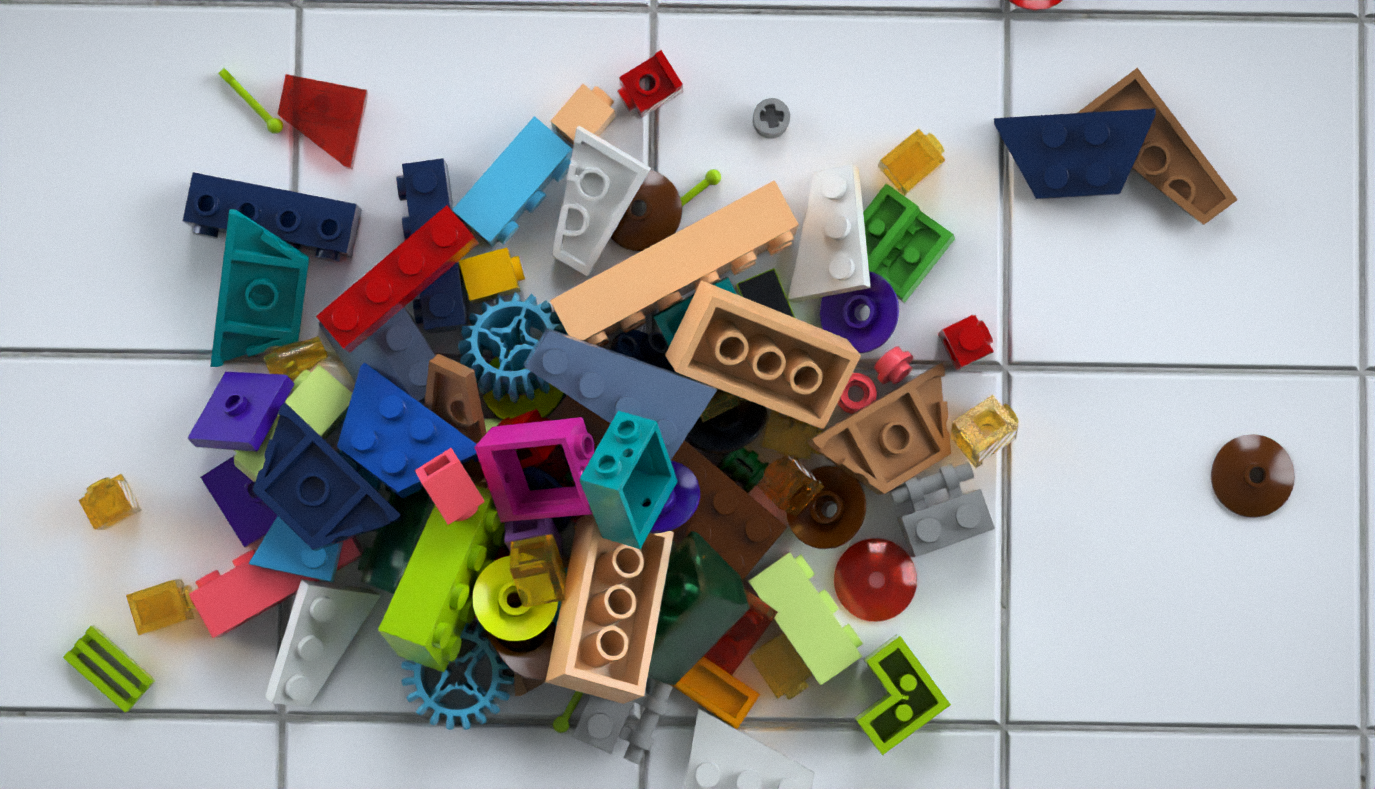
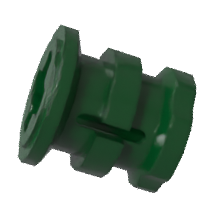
[717,447,772,493]

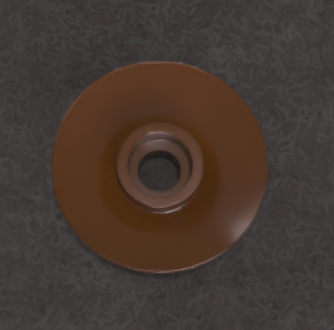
[611,170,682,252]
[1211,434,1295,517]
[786,466,867,549]

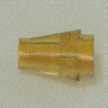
[263,336,328,382]

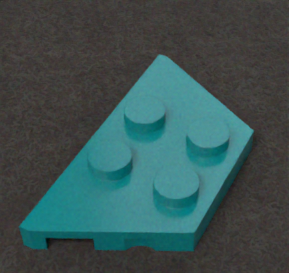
[210,209,309,367]

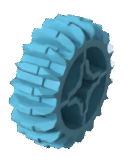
[458,292,568,404]
[401,622,514,730]

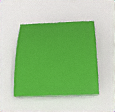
[863,183,955,303]

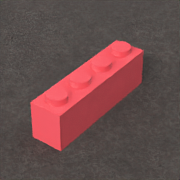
[189,537,366,638]

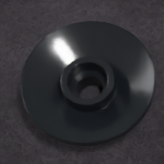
[688,387,767,454]

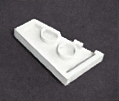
[552,126,651,277]
[788,164,871,302]
[265,579,381,707]
[684,708,815,789]

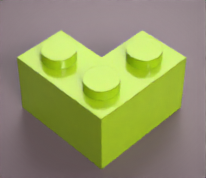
[854,634,951,755]

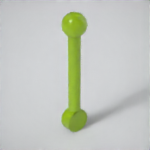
[218,68,283,134]
[681,169,721,207]
[553,691,584,733]

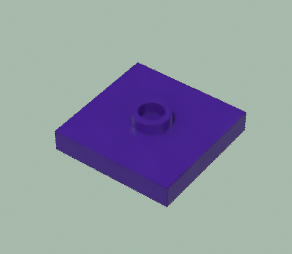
[187,372,295,452]
[200,455,278,548]

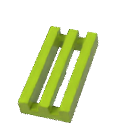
[63,625,156,713]

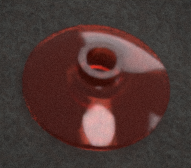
[834,538,917,622]

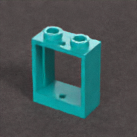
[579,410,677,549]

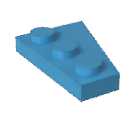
[249,453,360,583]

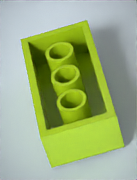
[378,485,506,672]

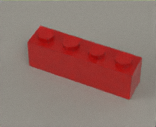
[316,205,479,353]

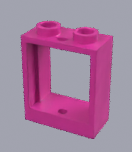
[475,417,594,522]

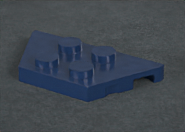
[994,108,1156,199]
[252,402,403,551]

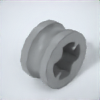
[752,98,790,139]

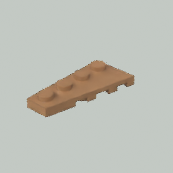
[1077,67,1238,225]

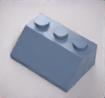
[318,306,436,405]

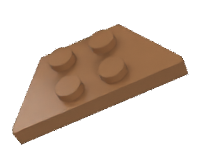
[807,363,951,496]

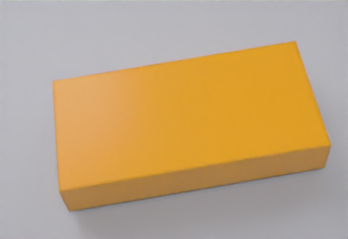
[667,647,760,729]

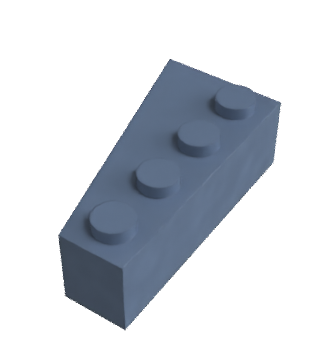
[523,328,717,461]

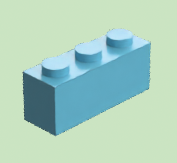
[452,116,573,248]

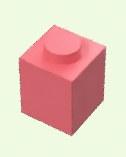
[414,448,485,525]

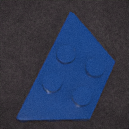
[337,362,479,498]

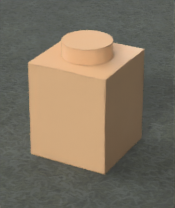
[550,84,616,146]

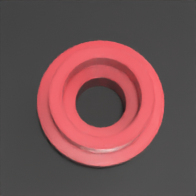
[874,346,913,384]
[837,373,877,414]

